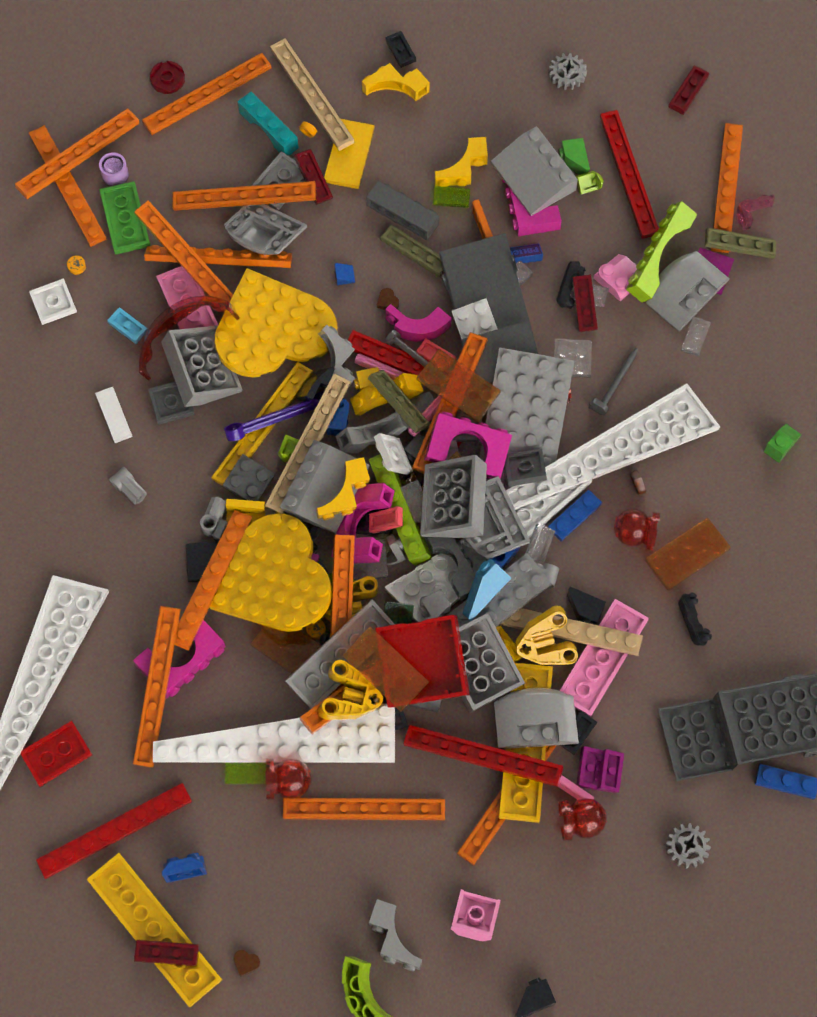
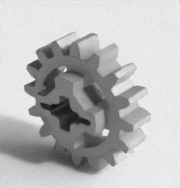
[549,53,587,90]
[666,823,711,869]

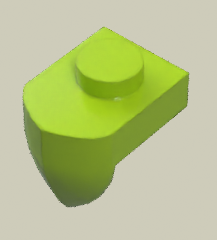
[576,171,604,195]
[278,435,299,463]

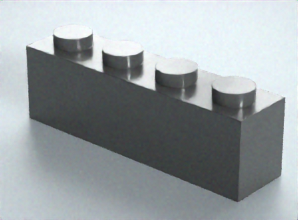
[366,181,439,240]

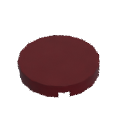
[150,61,185,94]

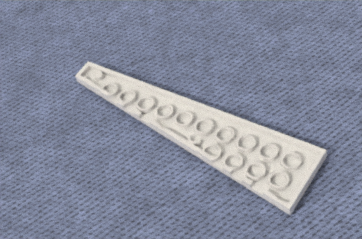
[506,384,720,510]
[385,480,592,622]
[0,575,109,790]
[153,704,395,763]

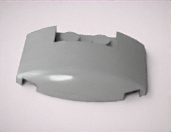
[224,204,307,255]
[646,251,729,332]
[465,476,530,560]
[494,688,579,749]

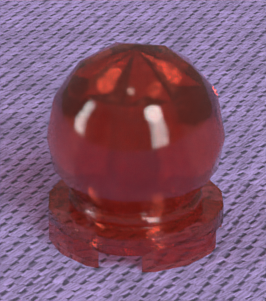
[614,509,660,551]
[266,759,312,800]
[558,798,607,841]

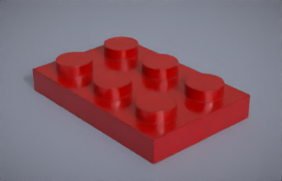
[20,721,92,787]

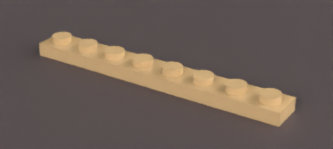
[270,38,354,151]
[265,374,351,514]
[500,608,643,656]

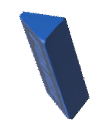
[510,243,543,264]

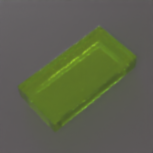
[433,186,470,208]
[225,763,266,784]

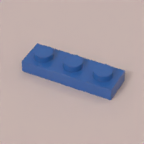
[548,489,602,542]
[755,764,817,799]

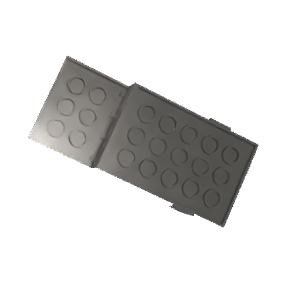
[439,233,538,390]
[658,673,817,781]

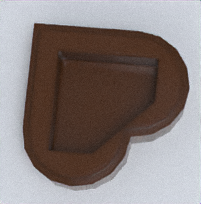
[377,288,399,310]
[630,470,646,495]
[234,950,260,977]

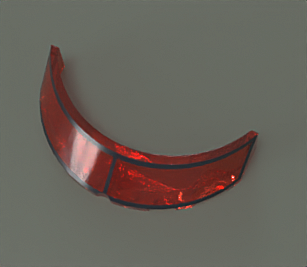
[139,296,240,380]

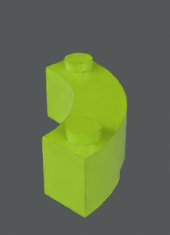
[342,956,393,1017]

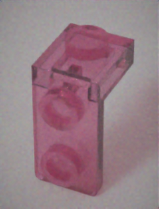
[737,195,775,230]

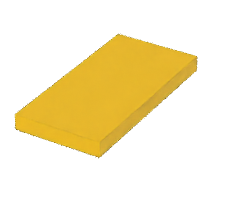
[324,119,375,189]

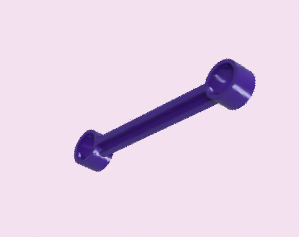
[224,391,324,442]

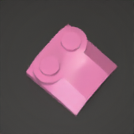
[594,254,637,301]
[451,889,501,941]

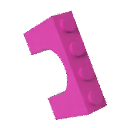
[501,177,562,237]
[424,412,512,479]
[331,483,394,564]
[133,620,226,699]

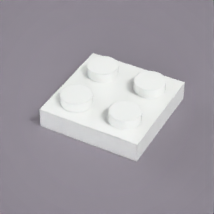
[29,278,77,325]
[452,298,497,339]
[374,433,413,475]

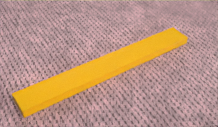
[211,362,313,486]

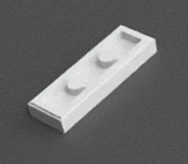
[95,387,133,443]

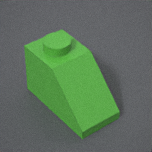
[558,138,590,175]
[764,424,801,463]

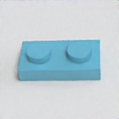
[107,307,148,344]

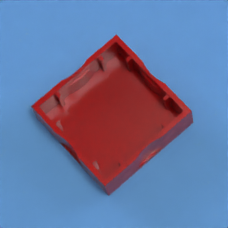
[375,615,470,708]

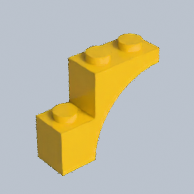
[362,63,430,101]
[435,137,488,187]
[350,373,424,416]
[316,457,370,520]

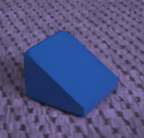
[334,263,355,285]

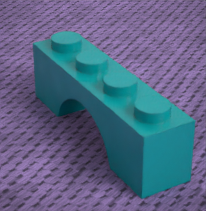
[238,91,299,156]

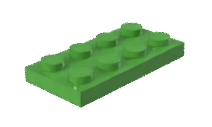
[99,181,150,255]

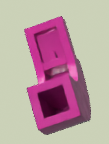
[386,304,452,342]

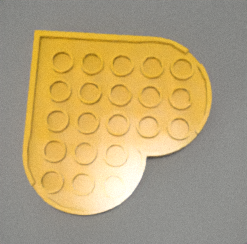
[214,268,338,377]
[210,514,332,632]

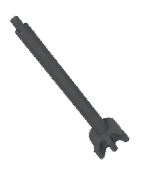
[385,330,449,384]
[588,348,638,415]

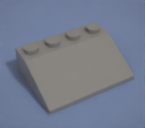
[491,126,578,216]
[161,325,243,407]
[280,440,370,533]
[420,455,487,538]
[459,613,525,713]

